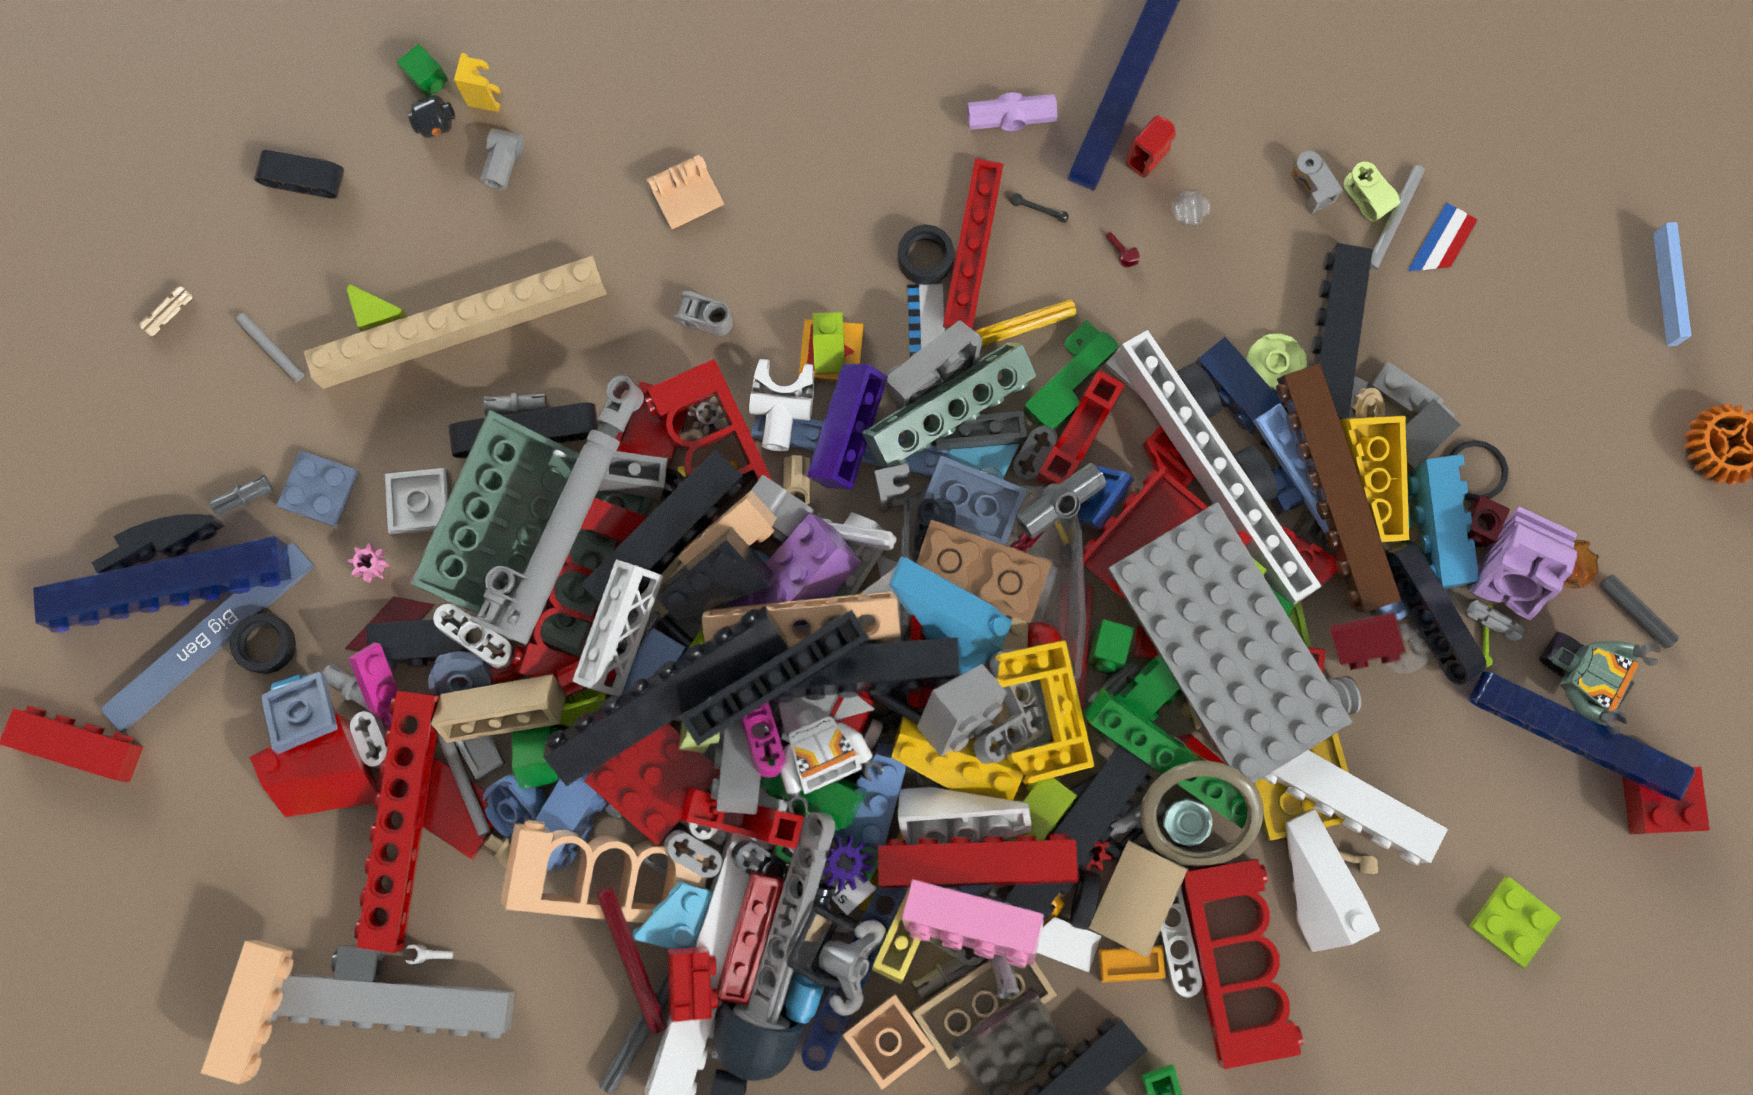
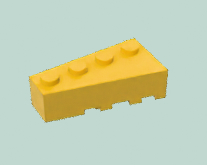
[1339,416,1409,542]
[891,716,1028,801]

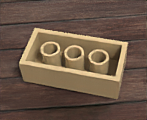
[912,958,1057,1070]

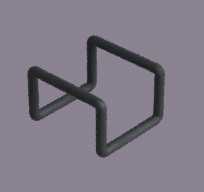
[787,907,861,988]

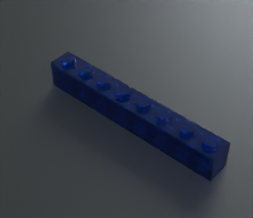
[33,536,291,632]

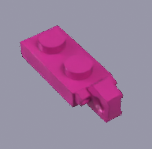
[348,643,398,728]

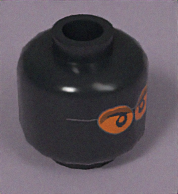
[408,95,455,138]

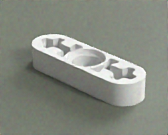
[433,604,514,669]

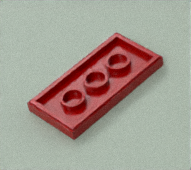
[375,748,494,859]

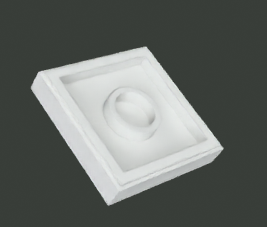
[385,468,450,535]

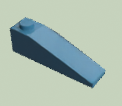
[889,557,1012,674]

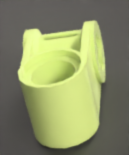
[1343,162,1400,222]

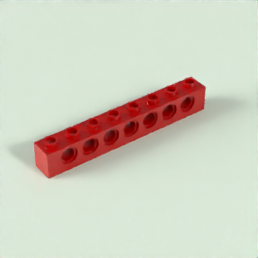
[354,691,440,953]

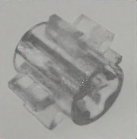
[1172,190,1210,225]

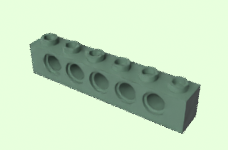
[861,342,1037,468]

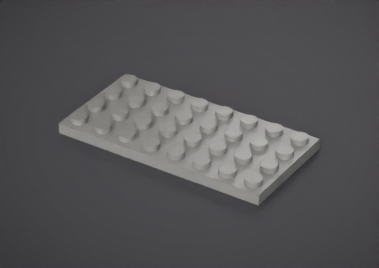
[1107,502,1353,783]

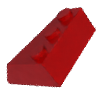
[249,713,379,818]

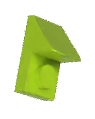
[813,312,845,374]

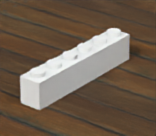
[1261,750,1448,866]

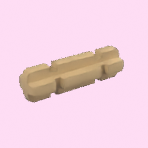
[139,286,192,336]

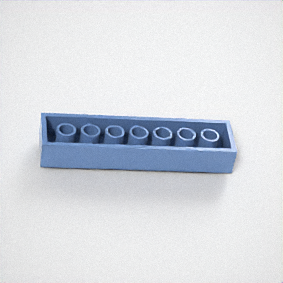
[535,628,687,871]

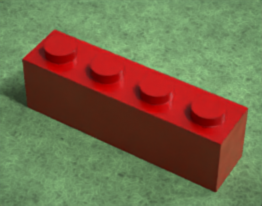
[0,705,143,782]

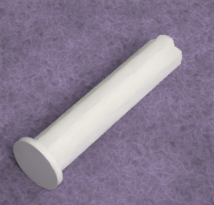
[822,519,896,550]

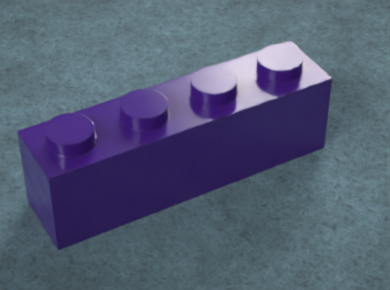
[807,364,888,490]

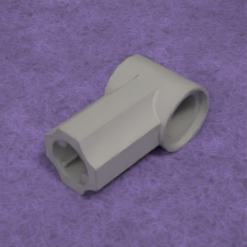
[480,128,524,190]

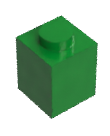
[396,43,448,98]

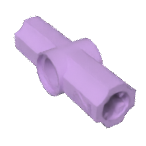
[967,92,1057,131]

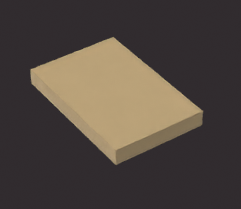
[1089,840,1188,958]

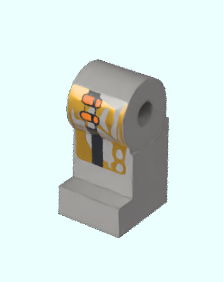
[1292,151,1343,214]

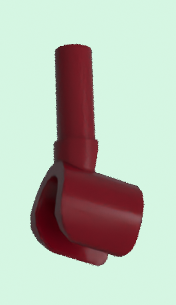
[1106,232,1140,268]

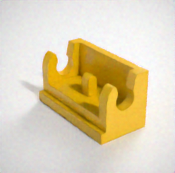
[454,53,501,112]

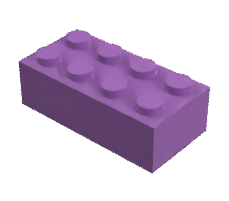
[730,513,861,626]

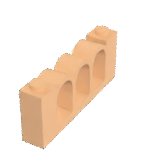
[500,820,711,923]

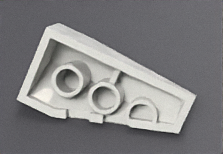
[898,787,1032,845]
[1285,809,1380,952]

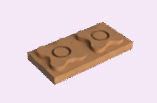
[916,519,1053,623]

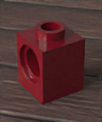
[1467,496,1510,547]

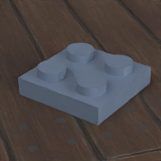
[277,450,359,528]
[261,671,338,754]

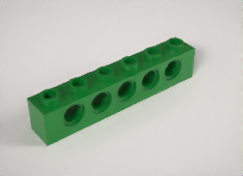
[1084,688,1247,828]

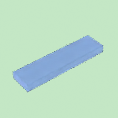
[1653,222,1691,346]

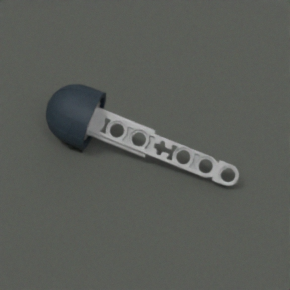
[714,812,835,1081]

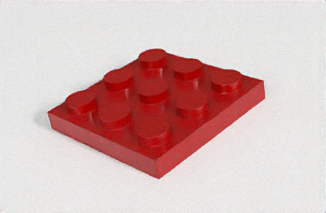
[584,724,720,845]

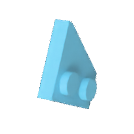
[632,881,713,949]

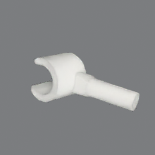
[405,944,454,964]

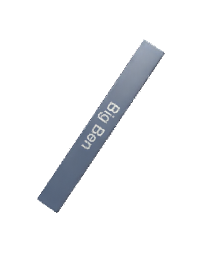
[100,543,315,733]

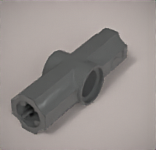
[1016,462,1107,539]

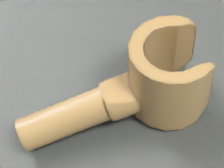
[1339,851,1378,874]

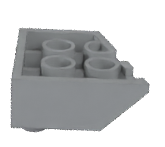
[884,320,983,409]

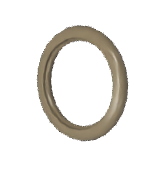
[1140,761,1263,867]

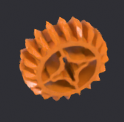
[1684,403,1753,485]

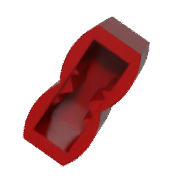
[1125,115,1176,178]

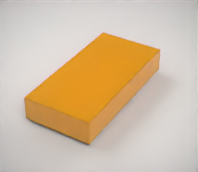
[1098,945,1166,982]

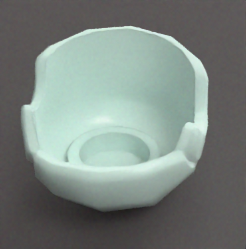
[1163,797,1213,847]

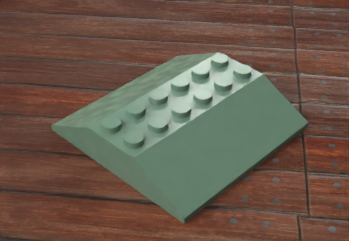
[410,410,651,657]

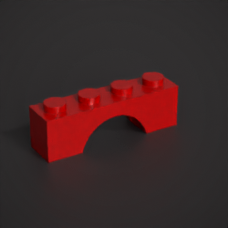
[1035,370,1125,487]

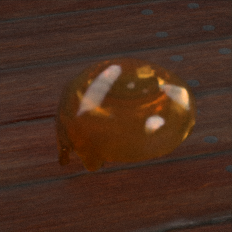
[1564,540,1599,589]

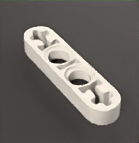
[1159,886,1202,997]

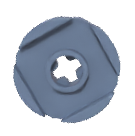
[428,651,493,696]

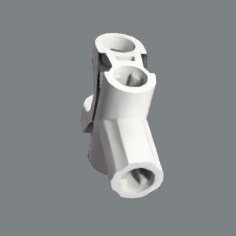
[749,359,814,452]

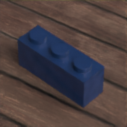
[1195,337,1285,434]

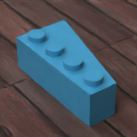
[1407,454,1479,590]

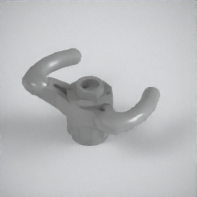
[819,920,886,1016]

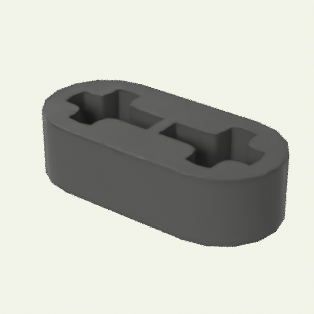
[1013,425,1057,480]

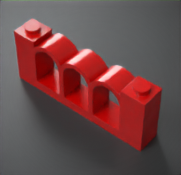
[644,358,773,547]
[510,498,647,684]
[1181,859,1303,1069]

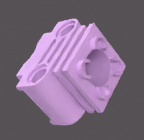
[1469,506,1577,620]

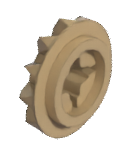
[1350,388,1385,419]

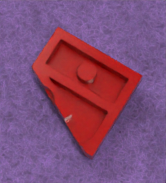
[1143,425,1195,488]

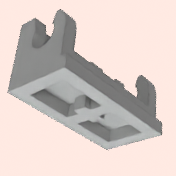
[874,464,910,513]

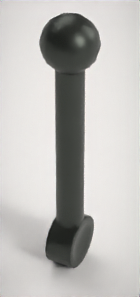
[1011,193,1069,223]

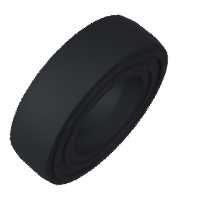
[1070,870,1100,930]

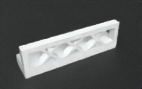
[573,559,663,697]

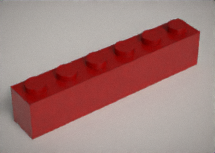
[878,834,1078,888]

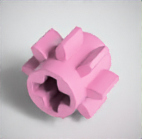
[348,543,390,583]

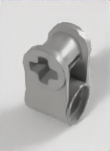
[673,291,734,336]

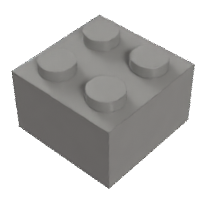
[917,664,1007,756]

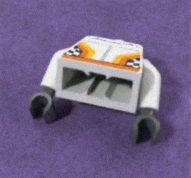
[781,710,883,814]

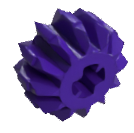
[822,835,873,891]

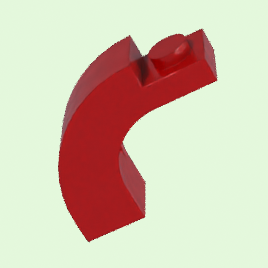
[681,788,804,849]

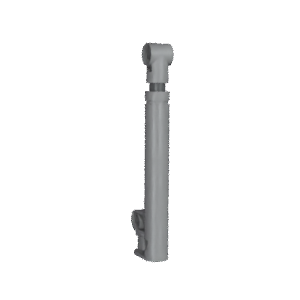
[470,375,644,645]

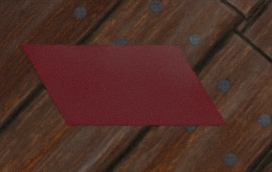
[345,596,435,652]

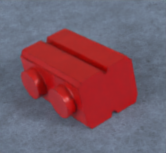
[667,946,718,1022]

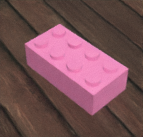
[902,880,1044,968]

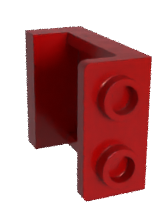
[616,382,690,470]

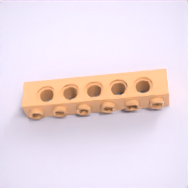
[702,591,901,648]

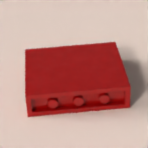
[1081,466,1252,603]

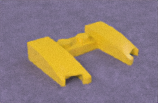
[995,640,1094,784]

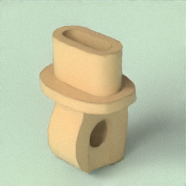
[483,833,511,868]

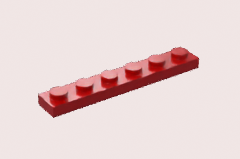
[943,158,1004,329]

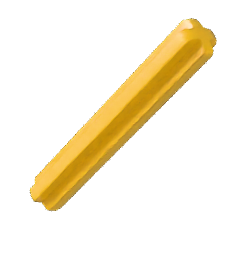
[975,299,1076,347]

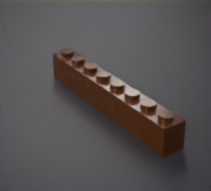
[1276,363,1401,613]

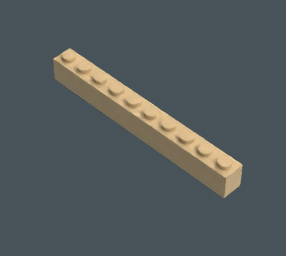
[304,256,607,389]

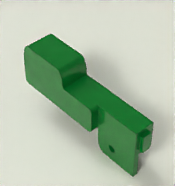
[1023,320,1119,431]

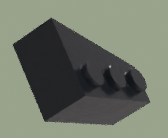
[656,527,774,621]

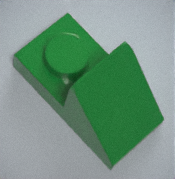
[1138,1064,1182,1095]

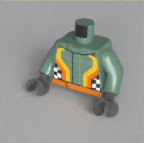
[1552,641,1661,735]

